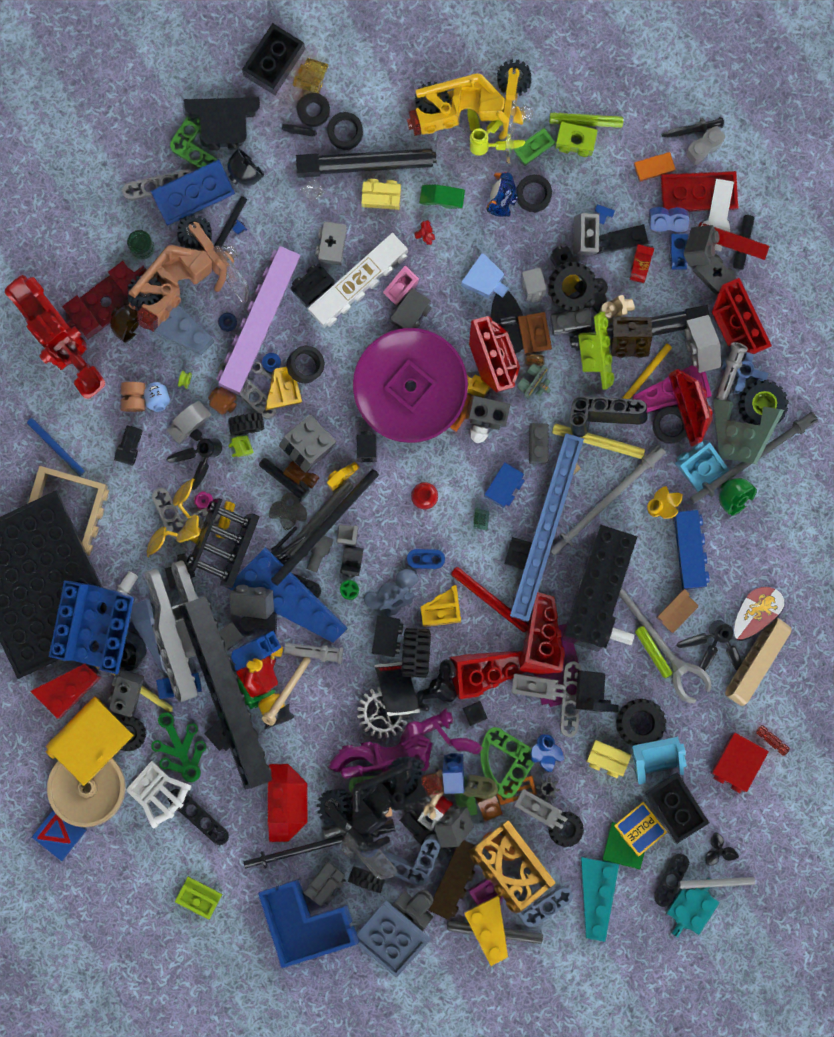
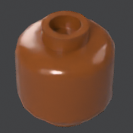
[208,387,237,415]

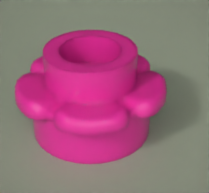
[194,491,213,510]

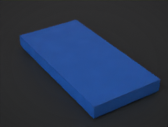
[151,159,235,226]

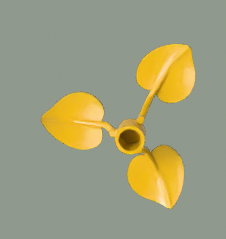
[147,478,201,558]

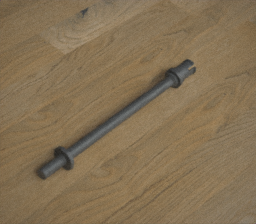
[690,412,818,504]

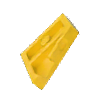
[327,462,360,492]
[421,585,461,627]

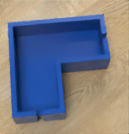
[258,879,359,968]

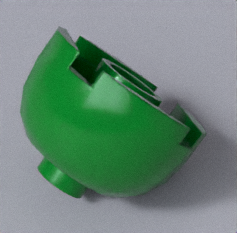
[718,478,757,516]

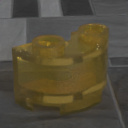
[293,58,329,93]

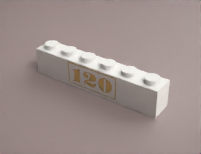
[308,232,408,328]

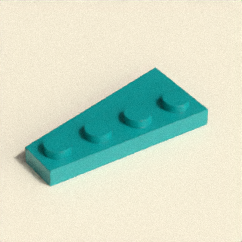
[581,857,619,942]

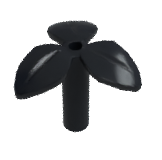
[705,832,739,866]

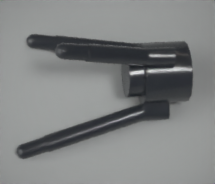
[271,526,308,565]

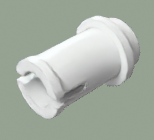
[116,571,139,594]

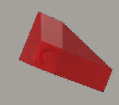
[519,592,565,675]
[449,650,525,699]

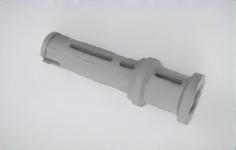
[716,342,748,401]
[284,642,344,664]

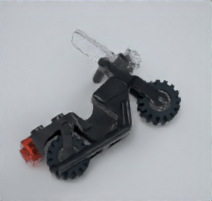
[317,756,444,879]

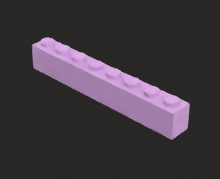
[216,246,301,395]

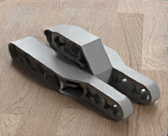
[145,561,199,702]

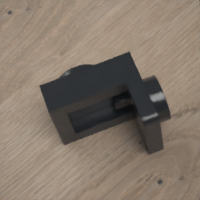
[340,545,364,577]

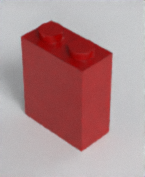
[711,732,769,794]

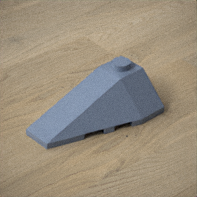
[129,599,168,677]

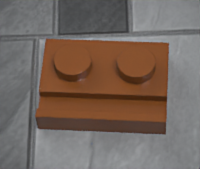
[518,312,552,355]

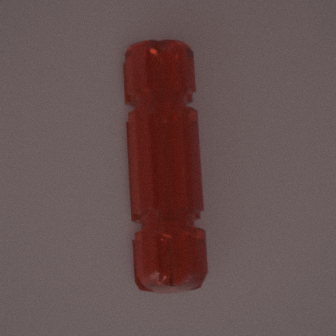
[756,725,790,756]

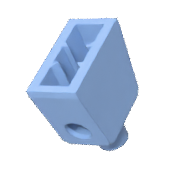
[461,253,509,299]

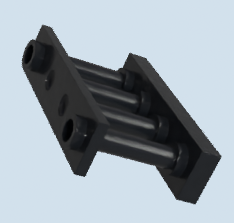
[186,498,260,588]

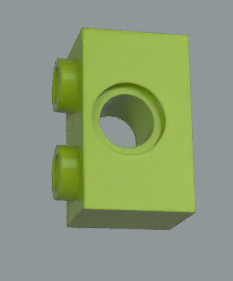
[555,122,598,157]

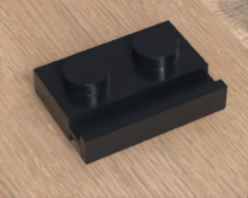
[504,537,532,570]

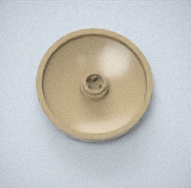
[47,758,126,827]

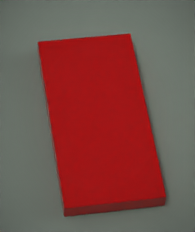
[661,171,739,212]

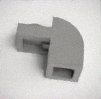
[167,401,212,444]

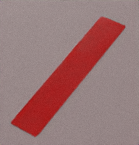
[698,222,770,260]

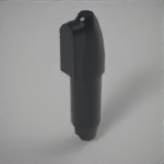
[282,124,317,136]

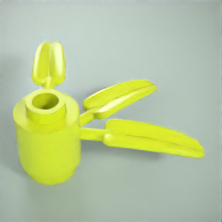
[467,108,525,156]

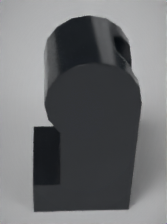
[240,615,277,634]

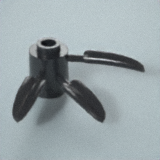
[166,429,222,490]
[676,620,742,671]

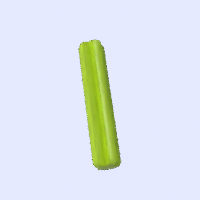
[635,626,673,678]

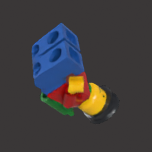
[231,631,294,730]

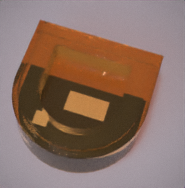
[525,354,545,366]

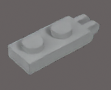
[512,673,566,700]
[514,789,567,829]

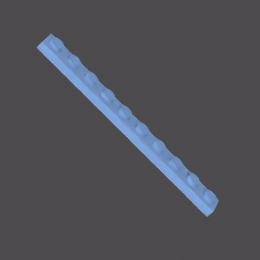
[510,433,584,622]

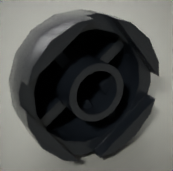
[227,149,264,186]
[119,631,146,671]

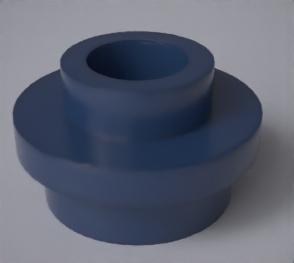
[218,313,237,332]

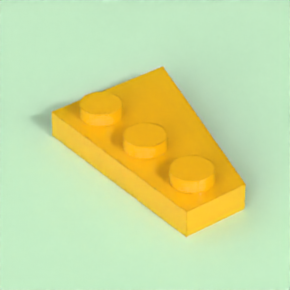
[464,895,508,966]

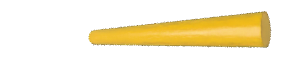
[621,343,672,399]

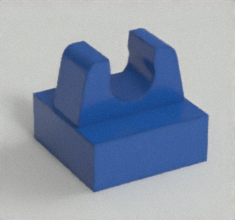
[595,204,615,225]

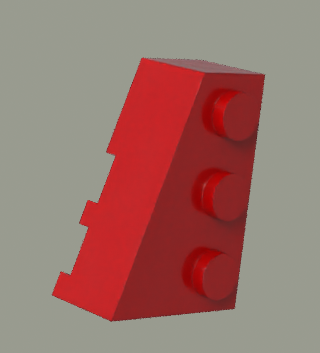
[30,664,102,719]

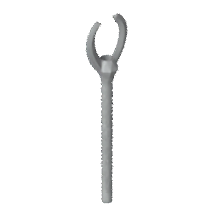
[619,588,712,703]

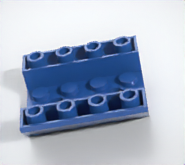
[49,580,134,674]

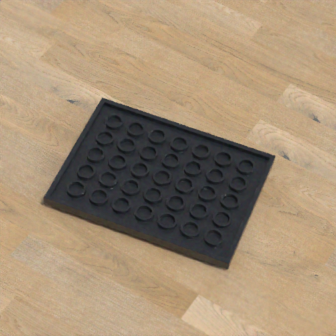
[0,490,107,679]

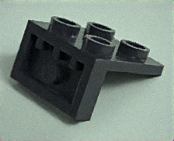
[575,670,619,713]

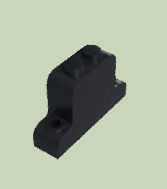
[182,97,260,150]

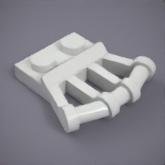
[126,761,192,828]

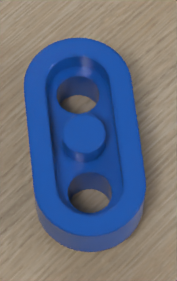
[407,549,445,569]

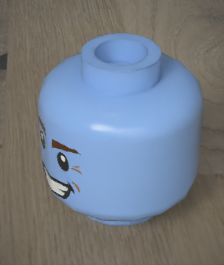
[143,382,170,412]

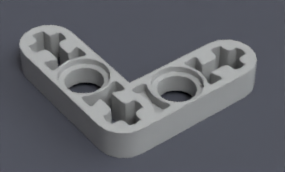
[152,488,221,540]

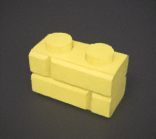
[361,179,401,210]
[586,740,631,778]

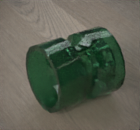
[127,230,155,259]

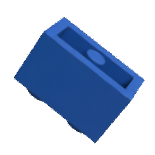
[484,462,525,509]

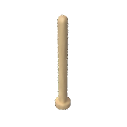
[262,657,311,726]

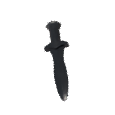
[661,117,725,137]

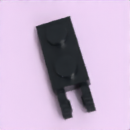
[597,224,648,254]

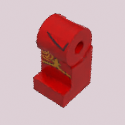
[629,244,655,283]

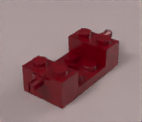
[62,261,147,340]

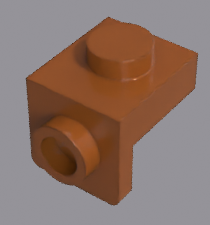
[475,795,503,821]

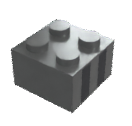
[279,414,337,473]

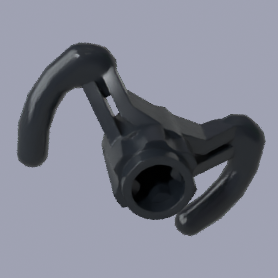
[416,659,457,711]

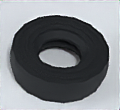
[296,92,330,127]

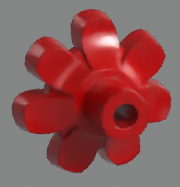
[415,220,435,245]

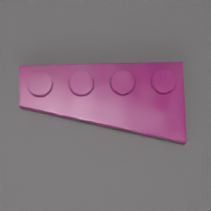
[633,365,712,413]

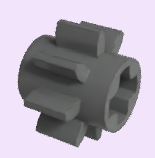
[536,777,560,801]

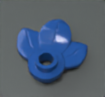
[530,734,564,773]

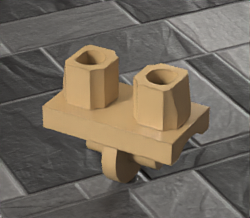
[600,295,635,323]

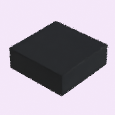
[463,701,488,726]

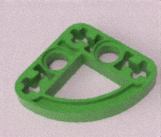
[481,727,535,799]

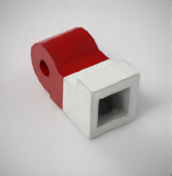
[418,795,453,831]

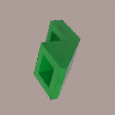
[419,184,465,209]

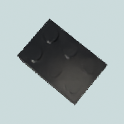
[242,23,305,95]
[643,773,710,844]

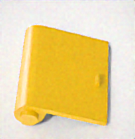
[45,696,134,786]

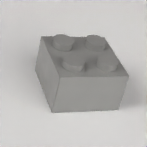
[684,315,721,373]

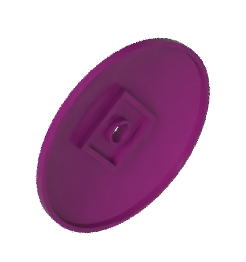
[353,328,468,443]

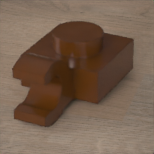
[283,460,319,489]

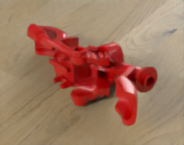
[5,275,105,399]

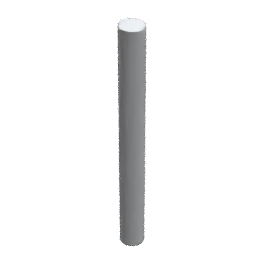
[678,877,755,889]

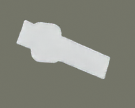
[701,179,734,251]

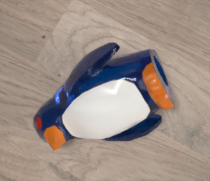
[486,172,518,217]

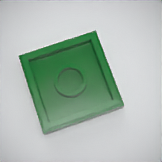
[602,822,645,870]

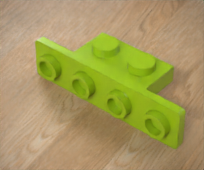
[578,312,614,390]

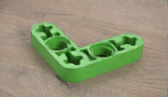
[170,117,217,168]

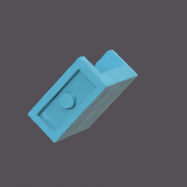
[632,737,687,785]

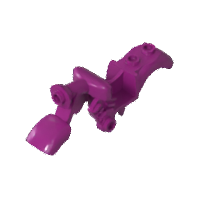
[328,708,483,779]

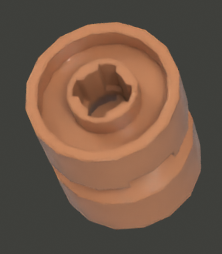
[120,382,145,412]

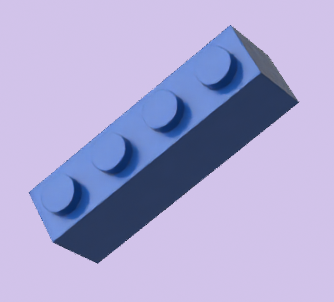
[674,510,710,590]

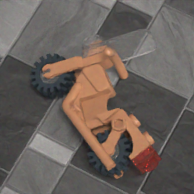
[128,215,249,332]

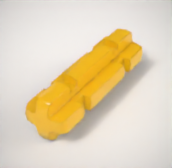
[215,501,235,539]

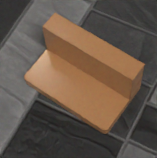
[656,589,699,633]

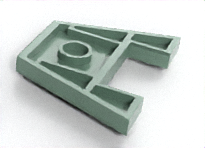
[714,399,784,464]

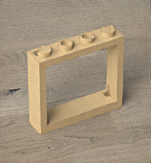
[28,466,109,556]

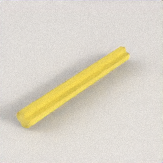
[552,424,645,459]

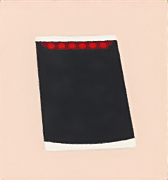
[375,662,420,716]

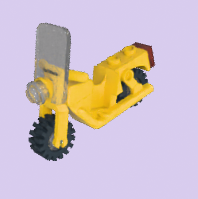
[406,59,533,164]

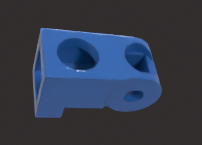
[669,234,688,270]

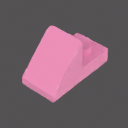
[383,266,419,305]

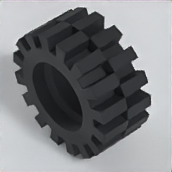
[228,413,264,435]
[118,716,147,751]
[548,812,584,847]
[348,866,386,893]

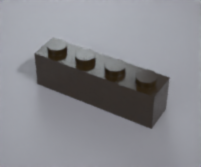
[428,840,484,920]

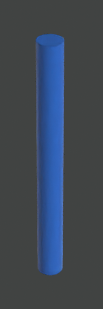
[27,418,85,476]

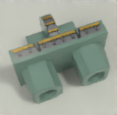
[517,363,551,399]

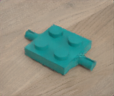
[666,878,720,937]

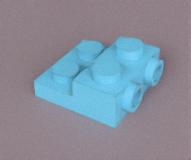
[675,440,729,492]

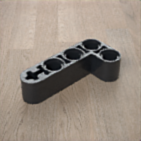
[570,396,648,437]

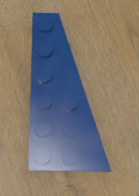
[228,547,347,643]

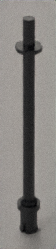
[243,819,396,869]

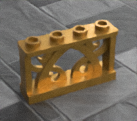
[469,820,556,914]

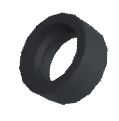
[327,112,363,150]
[516,174,552,213]
[286,345,325,384]
[653,407,687,444]

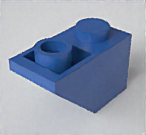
[443,753,464,794]

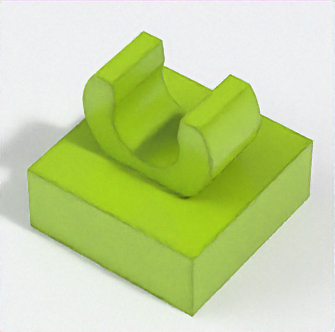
[228,435,254,457]

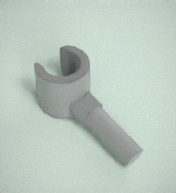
[251,362,272,379]

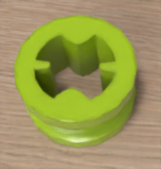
[178,370,192,389]

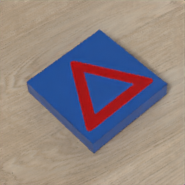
[32,810,87,861]

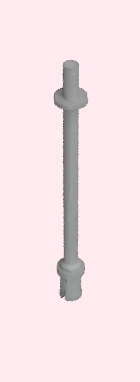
[550,445,666,556]

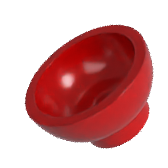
[411,482,439,510]

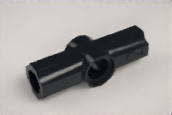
[399,810,451,862]

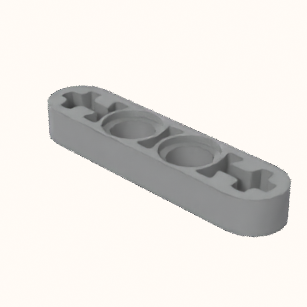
[122,170,191,201]
[218,363,276,419]
[560,661,582,737]

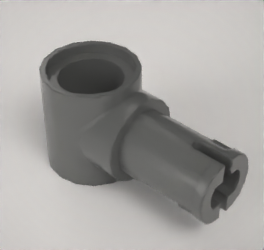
[306,536,334,573]

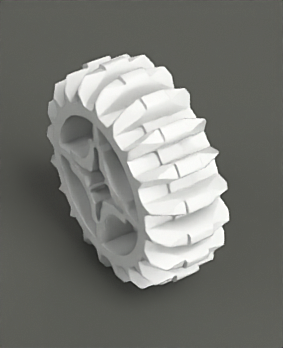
[357,686,409,738]

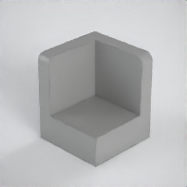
[336,525,359,547]

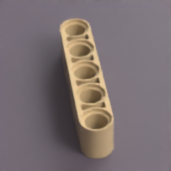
[725,617,791,706]

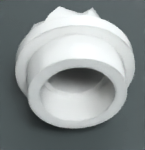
[470,424,489,443]

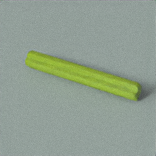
[549,113,624,128]

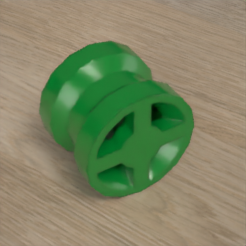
[340,580,359,600]

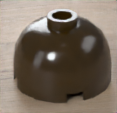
[110,304,146,342]

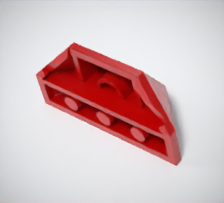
[711,277,772,354]
[469,316,520,392]
[668,369,713,447]
[268,764,308,842]

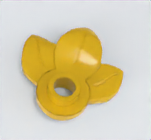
[647,486,683,519]

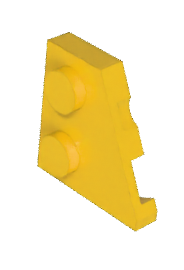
[265,367,302,410]

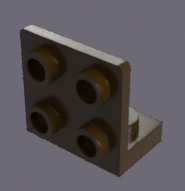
[611,317,652,358]

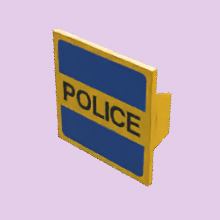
[614,802,667,857]

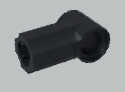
[114,425,143,466]

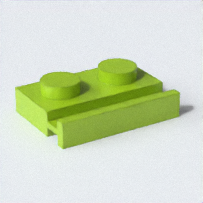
[175,876,223,920]

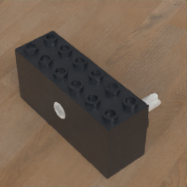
[561,524,638,652]

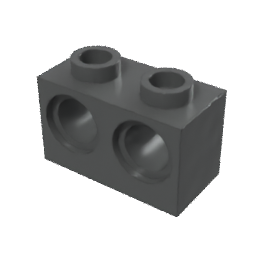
[465,396,511,430]

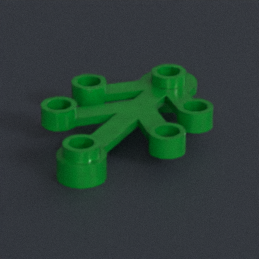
[151,712,207,782]

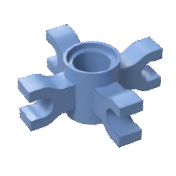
[721,352,769,395]

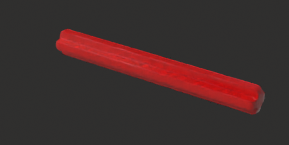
[451,567,528,633]

